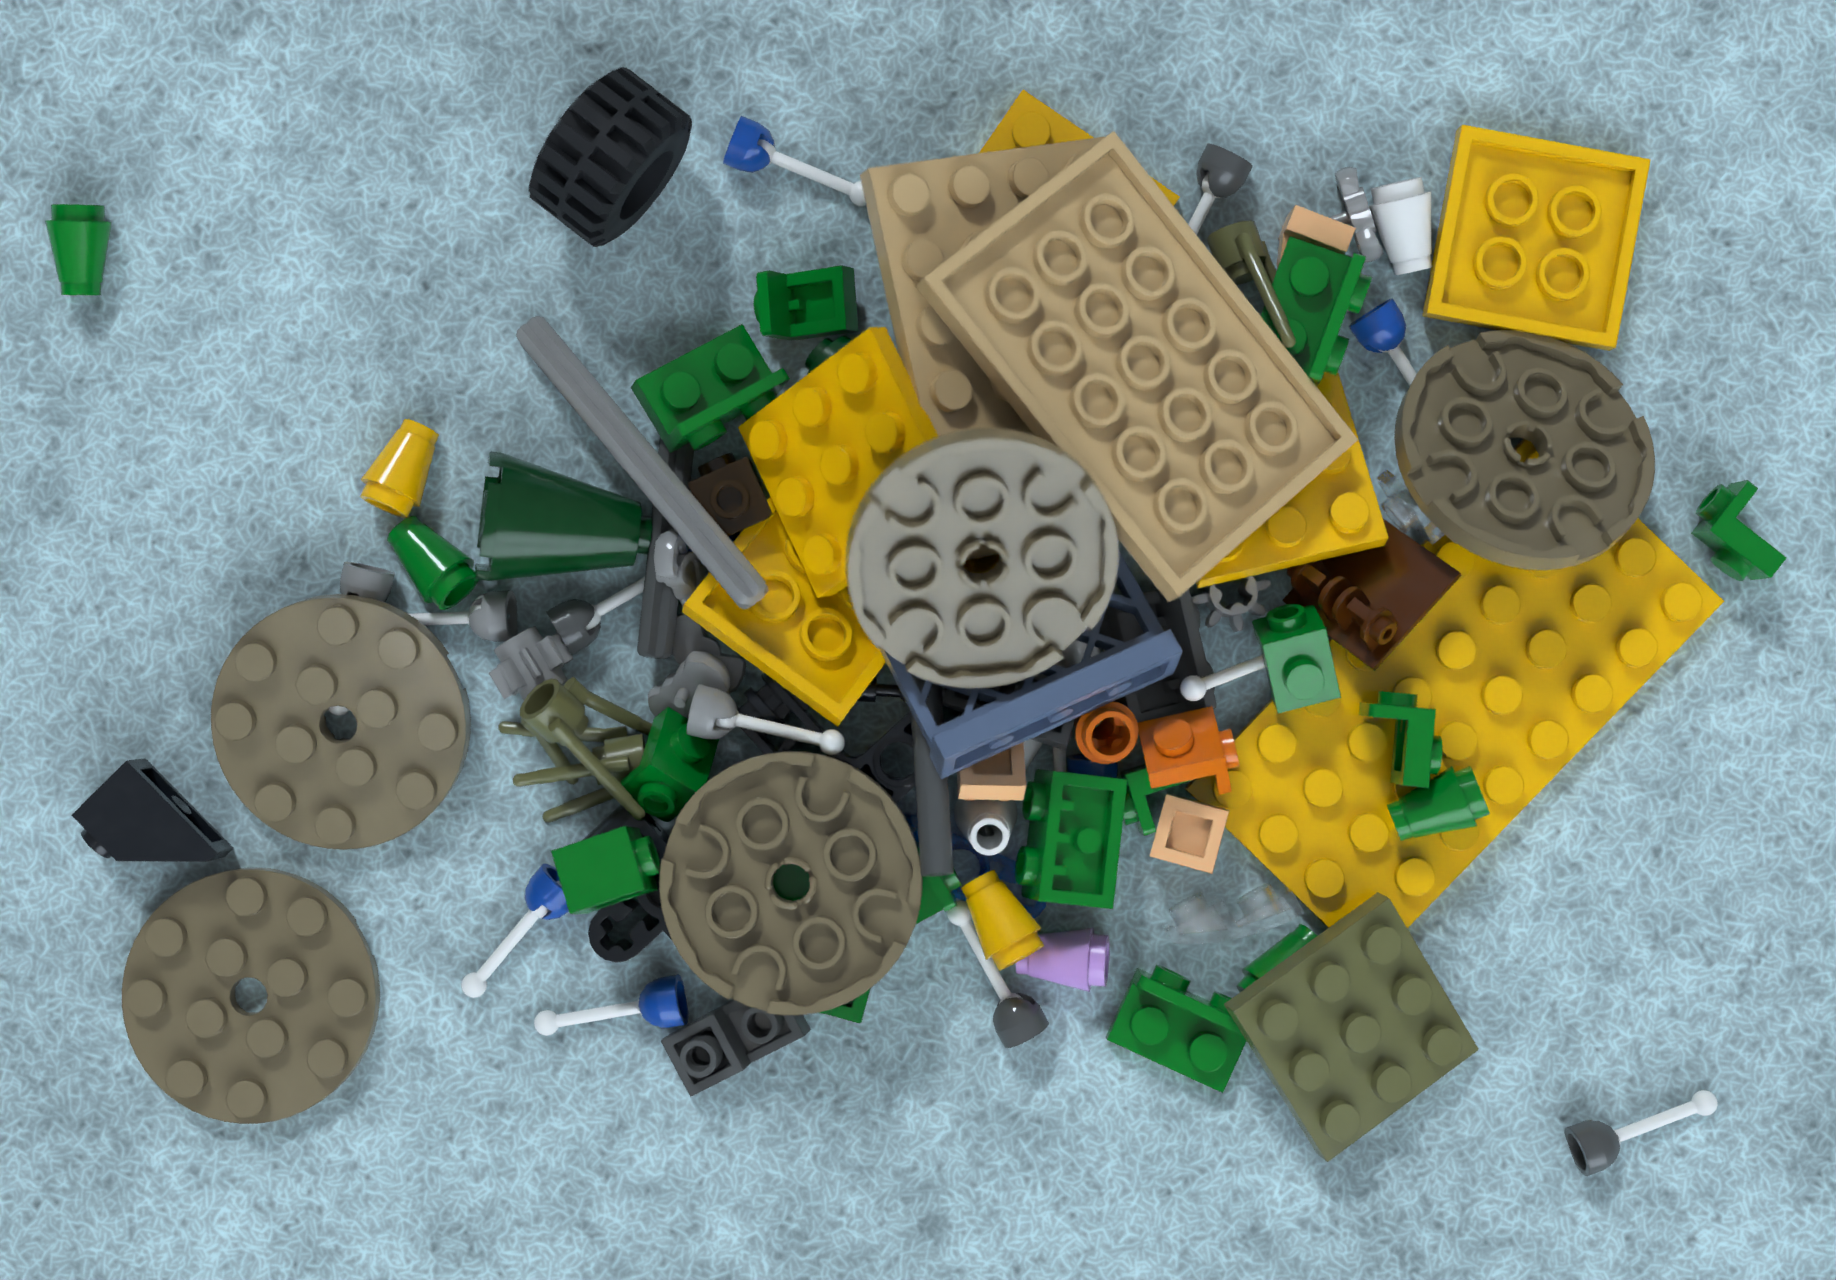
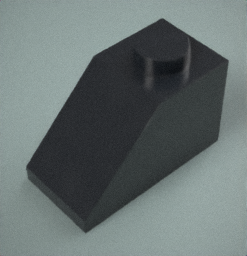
[72,758,233,862]

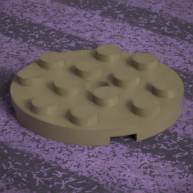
[1394,330,1655,570]
[845,428,1119,688]
[211,594,471,850]
[659,751,923,1015]
[122,868,380,1124]

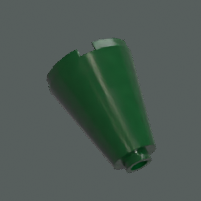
[475,451,652,581]

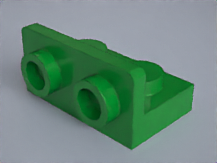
[1261,236,1372,386]
[631,324,790,453]
[1015,769,1128,909]
[1106,965,1247,1093]

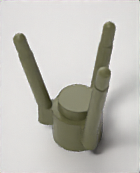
[1207,220,1296,348]
[520,677,652,820]
[498,721,645,823]

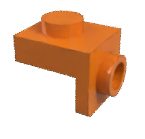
[1138,706,1239,795]

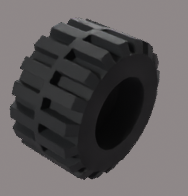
[528,67,692,247]

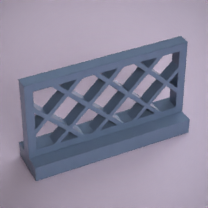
[879,551,1183,779]

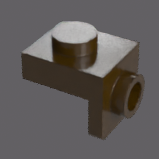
[687,452,772,537]

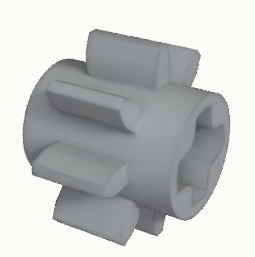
[1192,576,1271,632]
[489,626,573,700]

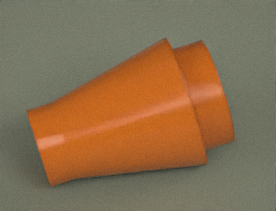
[1074,701,1139,764]

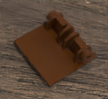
[1283,519,1462,671]

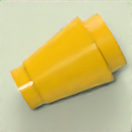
[360,419,439,518]
[961,870,1044,971]

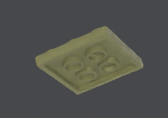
[1224,892,1479,1162]

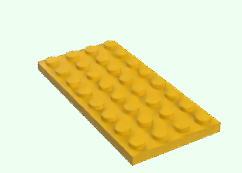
[1184,439,1724,928]

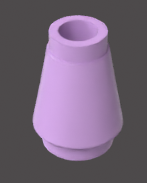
[1016,928,1110,992]

